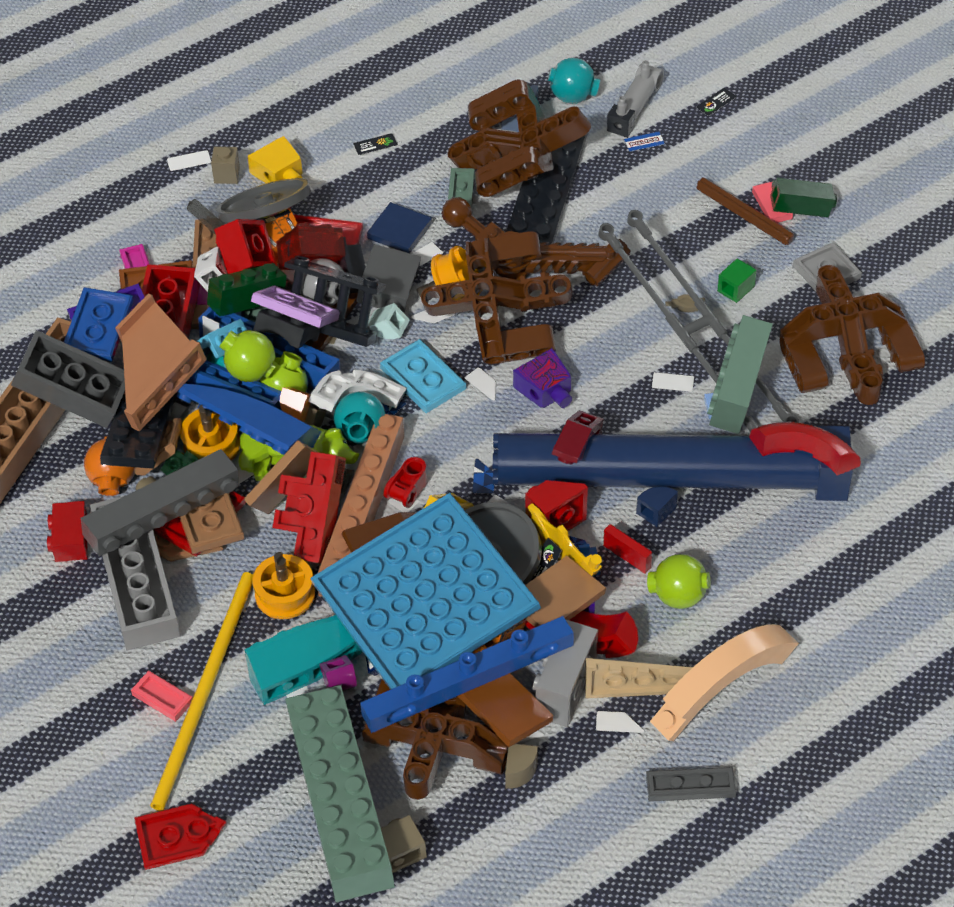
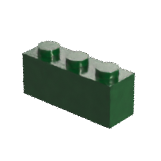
[207,263,287,317]

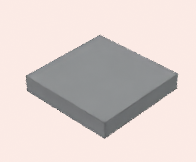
[792,242,862,291]

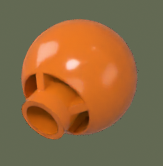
[84,436,135,496]

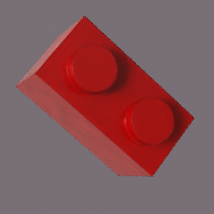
[47,501,88,562]

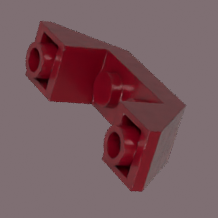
[552,410,604,464]

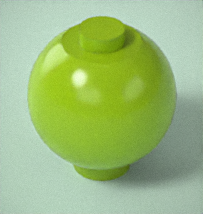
[219,330,276,382]
[258,351,308,392]
[647,554,711,609]

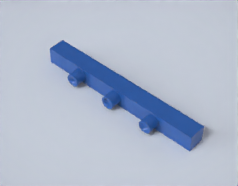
[360,616,574,733]

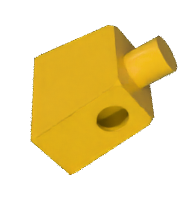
[248,136,303,183]

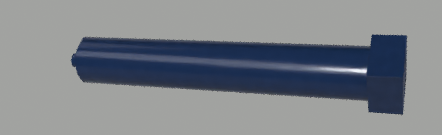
[492,426,853,501]

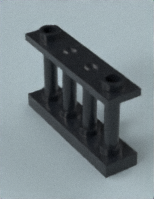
[284,256,386,347]

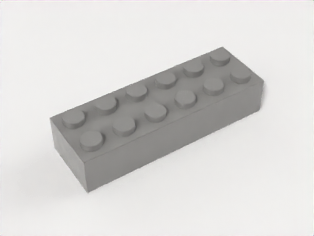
[90,496,181,651]

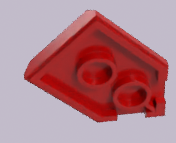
[134,804,227,870]

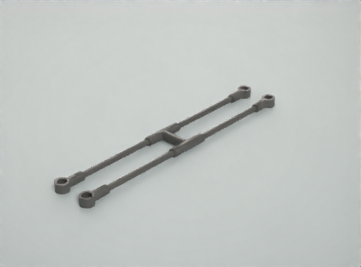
[598,210,799,432]

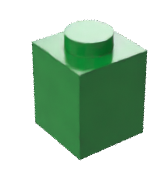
[717,258,757,303]

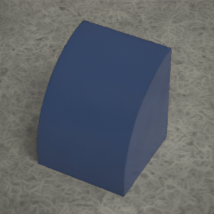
[636,487,678,527]

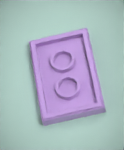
[251,286,340,328]

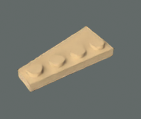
[585,658,693,698]

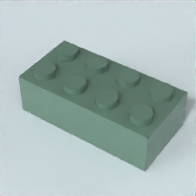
[707,315,773,434]

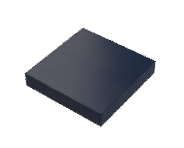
[367,202,432,253]

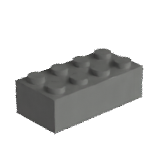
[11,330,125,428]

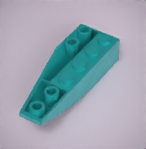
[244,615,362,705]

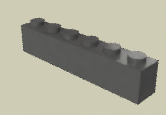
[81,449,239,556]

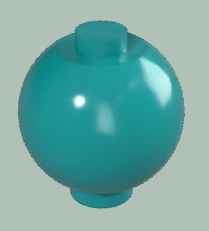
[548,58,600,104]
[334,391,385,443]

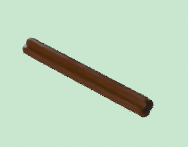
[696,177,794,246]

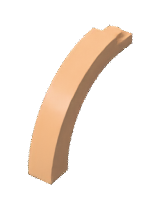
[650,624,799,742]

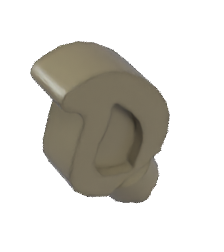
[665,294,705,312]

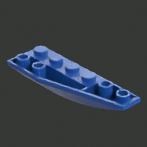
[177,384,322,455]

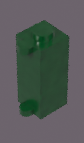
[770,178,837,217]

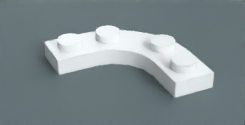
[309,370,407,412]

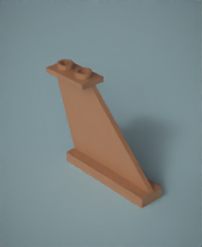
[115,293,207,431]

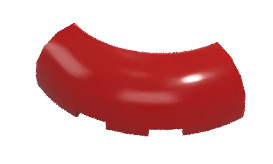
[749,422,861,476]
[525,611,639,658]

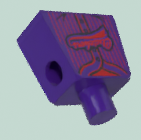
[513,349,572,408]

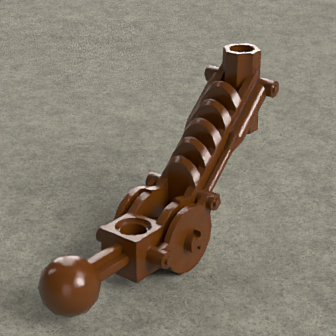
[441,197,631,287]

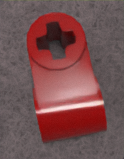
[383,457,427,508]

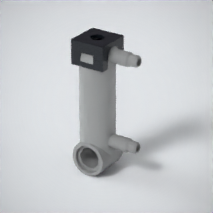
[607,60,664,138]

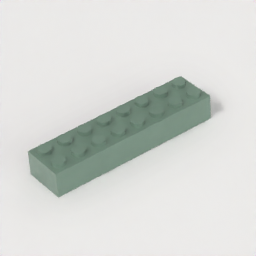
[285,685,395,902]

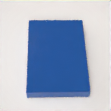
[64,287,134,362]

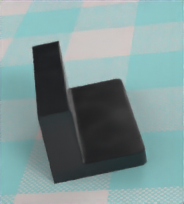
[335,237,366,293]

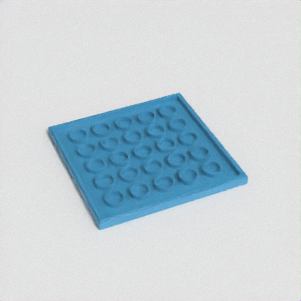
[310,493,541,690]

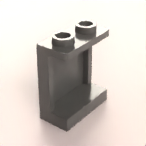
[357,244,421,313]

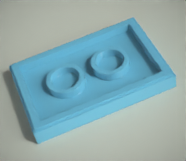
[380,339,466,413]

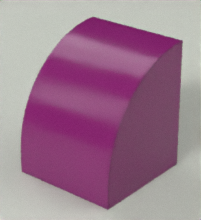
[320,655,357,691]

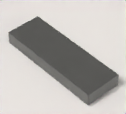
[646,767,736,802]

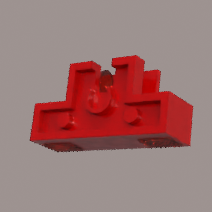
[272,452,346,563]

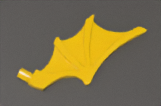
[528,504,602,576]

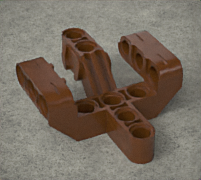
[447,79,591,197]
[421,232,573,364]
[779,265,925,405]
[362,660,508,800]

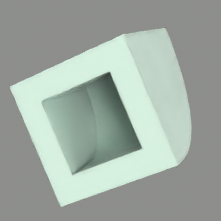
[368,303,410,339]

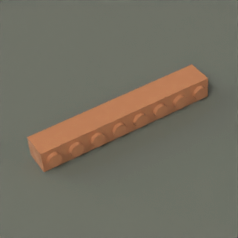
[318,414,404,597]

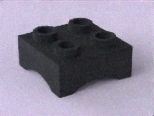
[253,308,321,348]

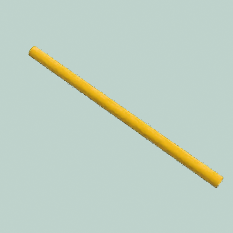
[150,572,253,811]

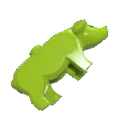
[238,425,359,481]

